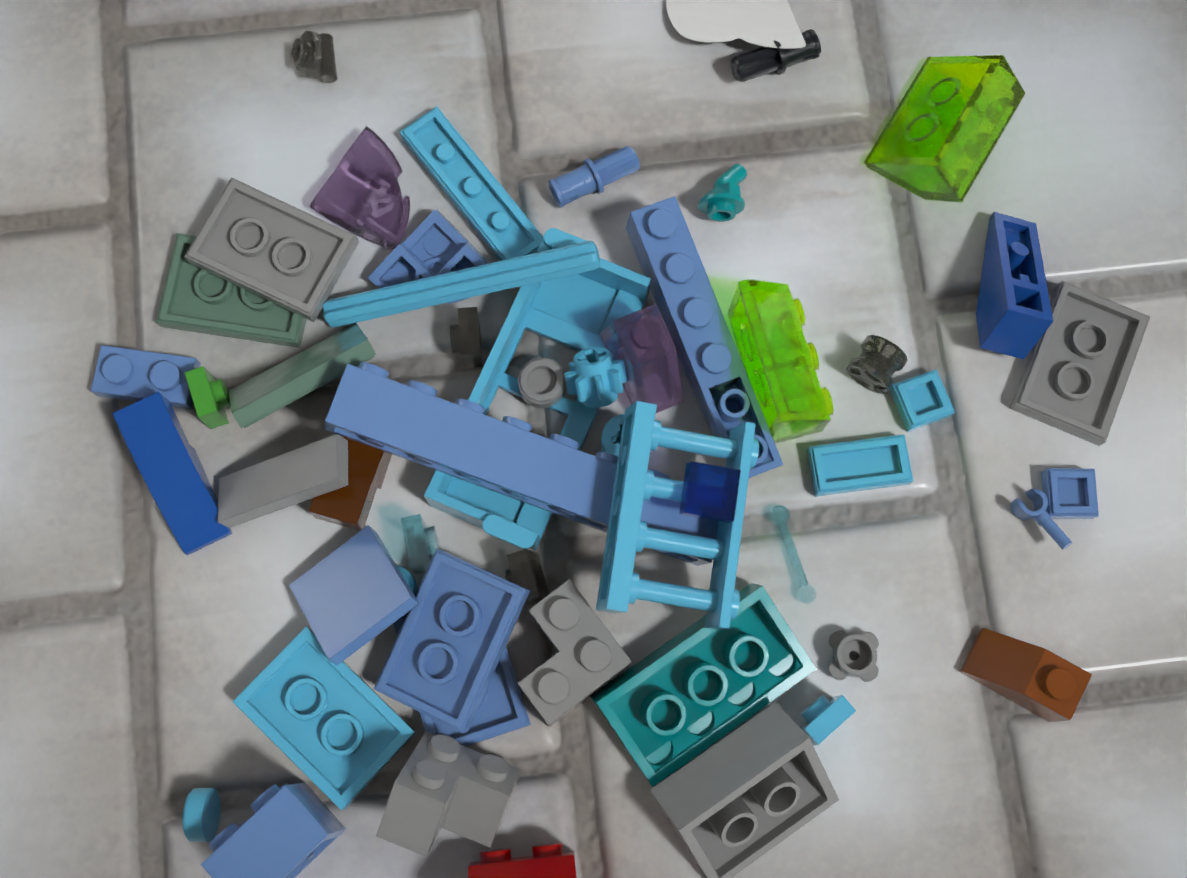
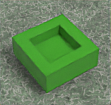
[184,366,231,429]

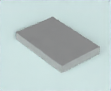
[184,177,359,322]
[1010,281,1150,446]

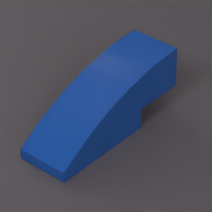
[112,392,233,555]

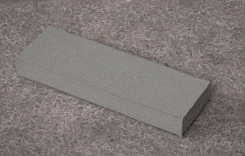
[217,434,348,528]

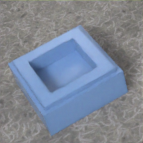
[1041,468,1099,519]

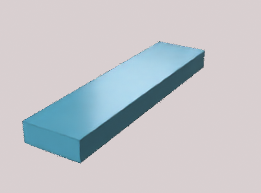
[400,106,544,261]

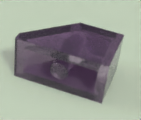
[600,304,683,414]

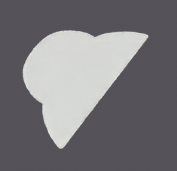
[666,0,806,49]

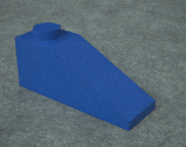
[976,212,1053,359]

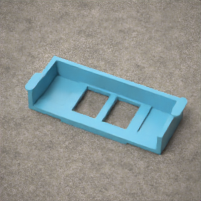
[424,228,651,550]

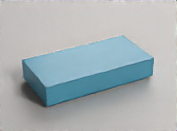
[807,434,913,497]

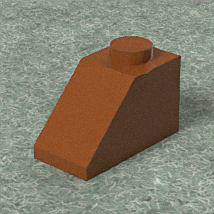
[960,628,1092,722]

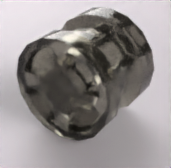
[846,335,908,394]

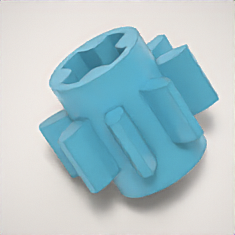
[564,347,628,408]

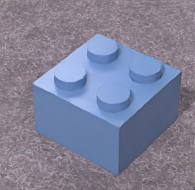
[201,783,346,878]

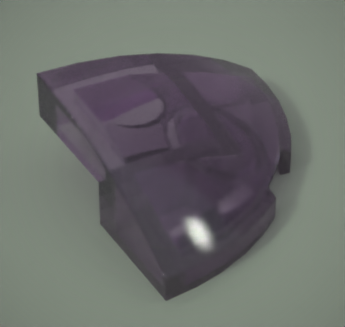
[309,126,410,250]

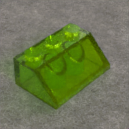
[864,55,1026,202]
[727,279,834,444]

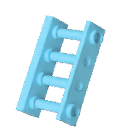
[596,401,759,629]

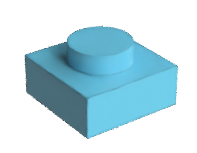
[800,695,856,745]

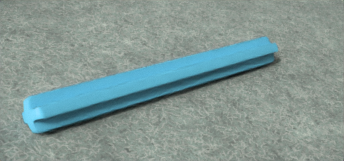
[323,241,600,328]

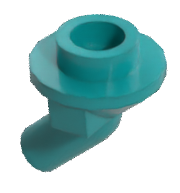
[698,164,747,222]

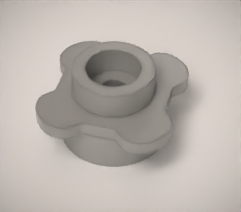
[828,630,879,682]

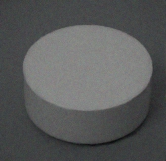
[518,357,566,408]

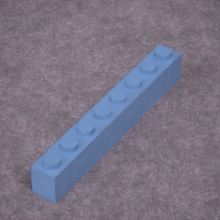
[324,362,720,566]

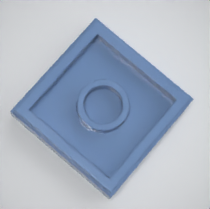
[289,525,419,665]

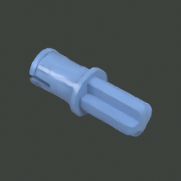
[548,146,640,208]

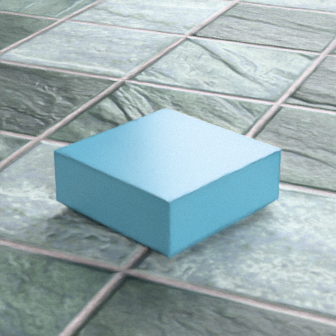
[889,369,955,432]

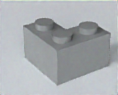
[518,579,632,727]
[376,731,521,857]

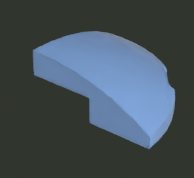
[367,209,489,304]

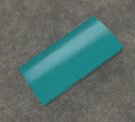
[590,583,817,787]

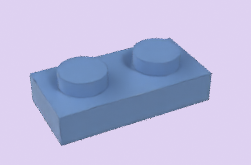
[91,345,201,409]

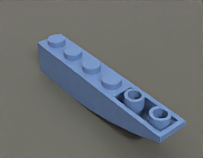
[626,196,784,478]

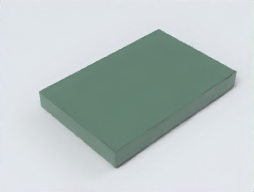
[156,233,306,348]
[228,323,376,428]

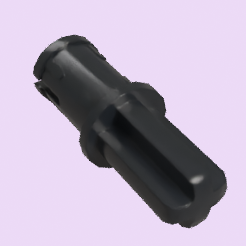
[730,29,821,82]

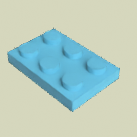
[233,626,417,810]

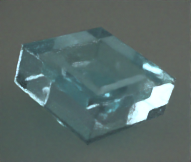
[401,514,440,574]

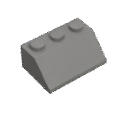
[650,702,839,878]

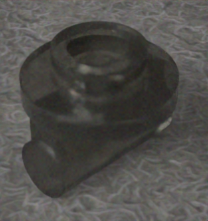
[291,31,337,83]

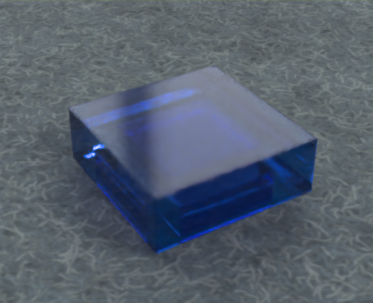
[679,461,741,523]

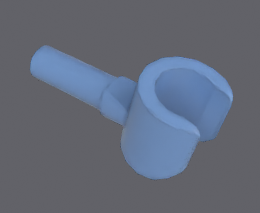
[1011,489,1072,550]

